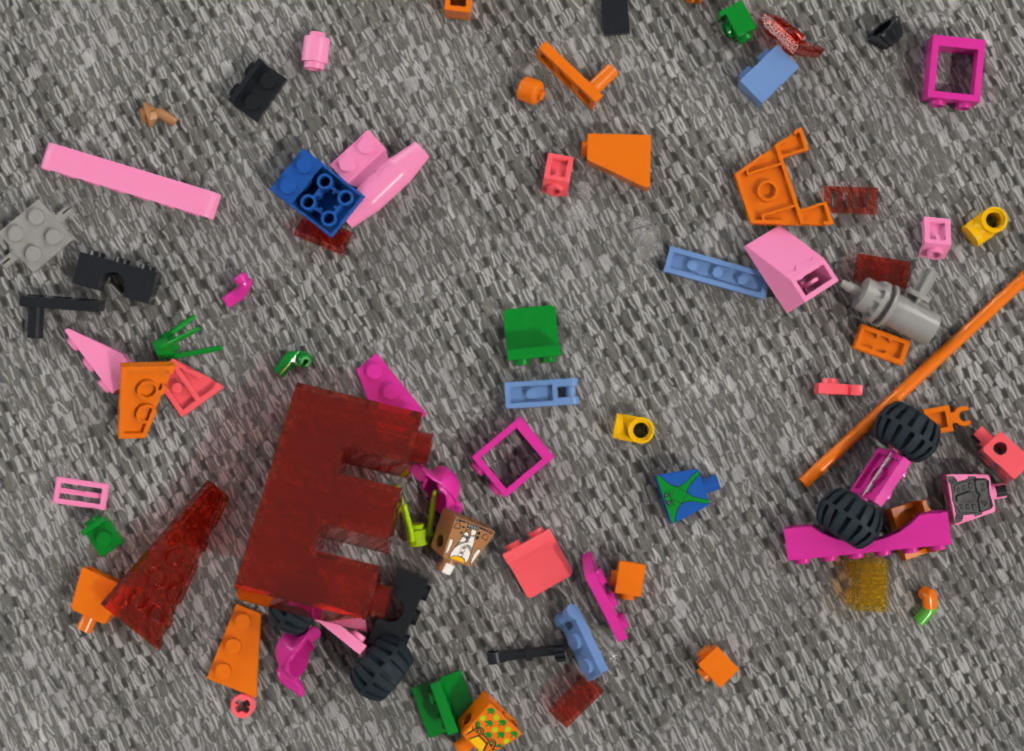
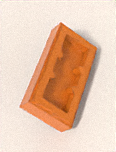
[851,323,911,366]

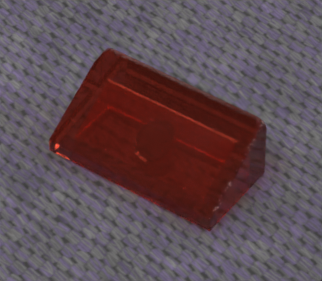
[293,217,353,257]
[548,674,604,728]

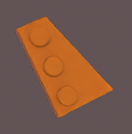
[117,361,176,439]
[207,603,262,698]

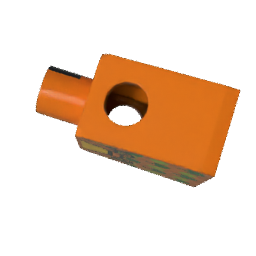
[454,690,522,751]

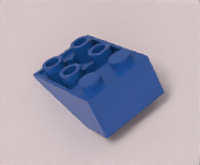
[270,148,365,238]

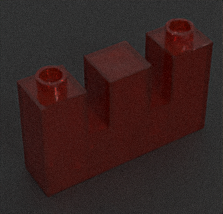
[234,382,434,632]

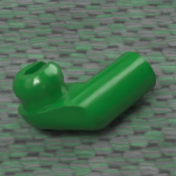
[273,350,312,378]

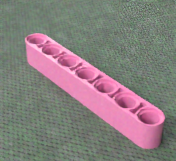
[40,143,221,221]

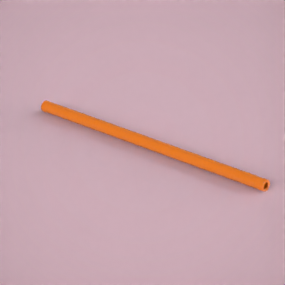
[798,270,1024,488]

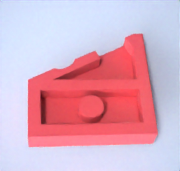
[165,359,225,417]

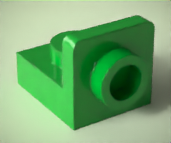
[80,515,125,557]

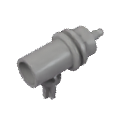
[839,266,941,345]

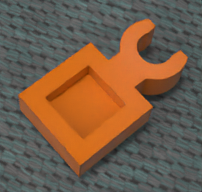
[921,405,971,433]

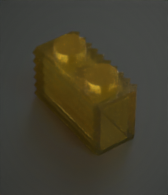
[846,556,889,612]

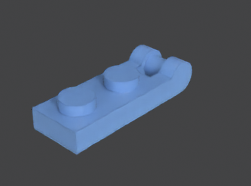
[504,378,579,409]
[554,604,609,682]

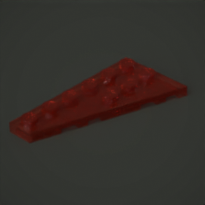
[100,480,229,651]

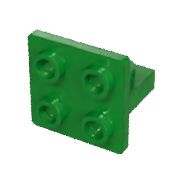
[412,670,473,738]

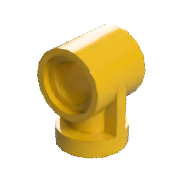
[961,207,1008,247]
[612,413,654,443]

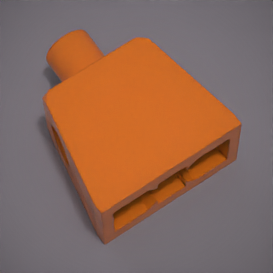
[71,565,134,633]

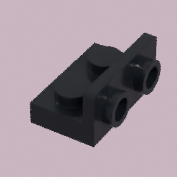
[229,58,288,123]

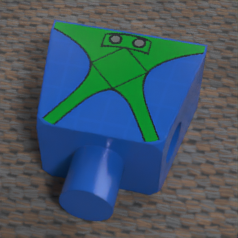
[654,469,720,524]

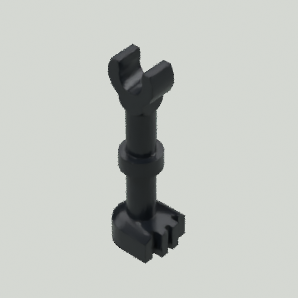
[487,638,566,665]

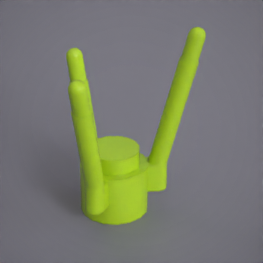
[395,484,438,547]

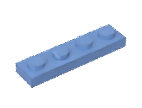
[663,246,768,300]

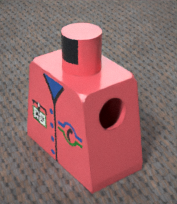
[971,426,1024,484]

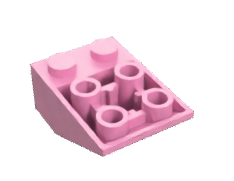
[744,226,839,313]

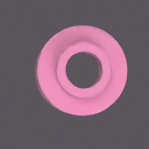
[301,31,330,72]

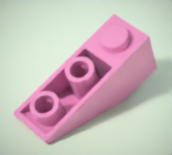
[64,328,132,395]

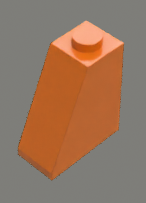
[581,133,651,191]

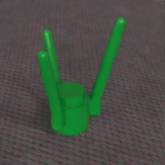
[153,315,223,360]

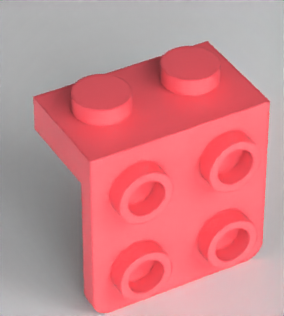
[503,526,573,598]

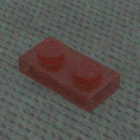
[853,253,911,289]

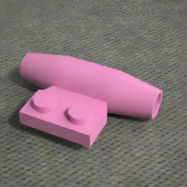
[330,130,429,228]

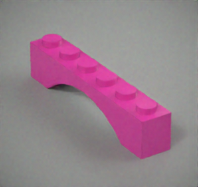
[784,509,952,564]

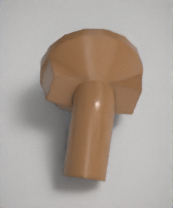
[139,102,178,128]

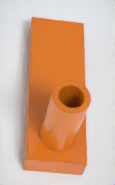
[536,41,618,110]

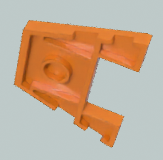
[733,127,834,227]

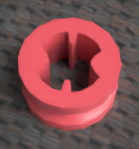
[231,693,256,718]

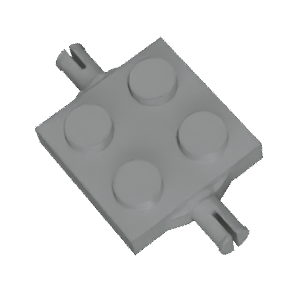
[0,199,75,273]

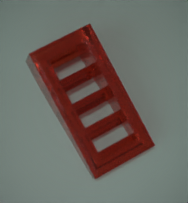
[824,186,879,216]

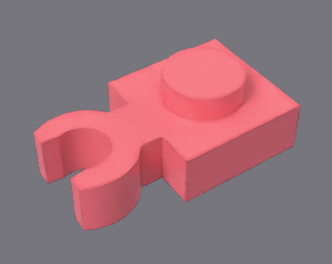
[814,378,863,396]

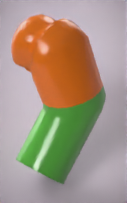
[913,586,938,627]

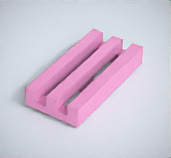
[52,476,110,510]

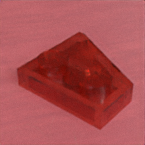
[759,13,824,58]

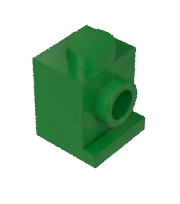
[716,0,757,45]

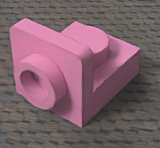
[919,216,951,260]

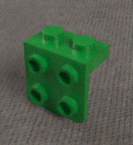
[503,305,561,366]

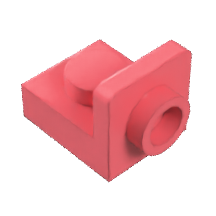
[541,153,574,197]

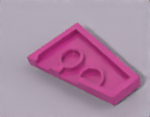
[357,353,426,447]
[582,551,629,642]

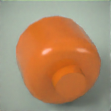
[516,76,545,105]

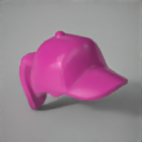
[411,462,463,525]
[275,626,321,697]

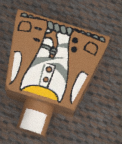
[431,507,495,575]

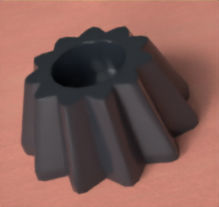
[867,15,904,50]

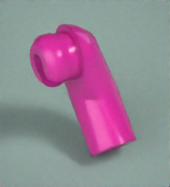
[222,272,253,308]

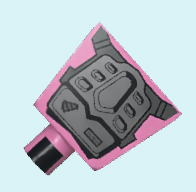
[940,474,1007,525]

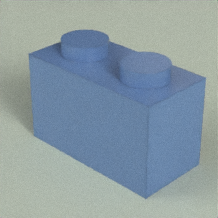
[737,45,799,108]

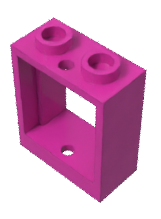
[922,34,986,111]
[471,416,554,498]

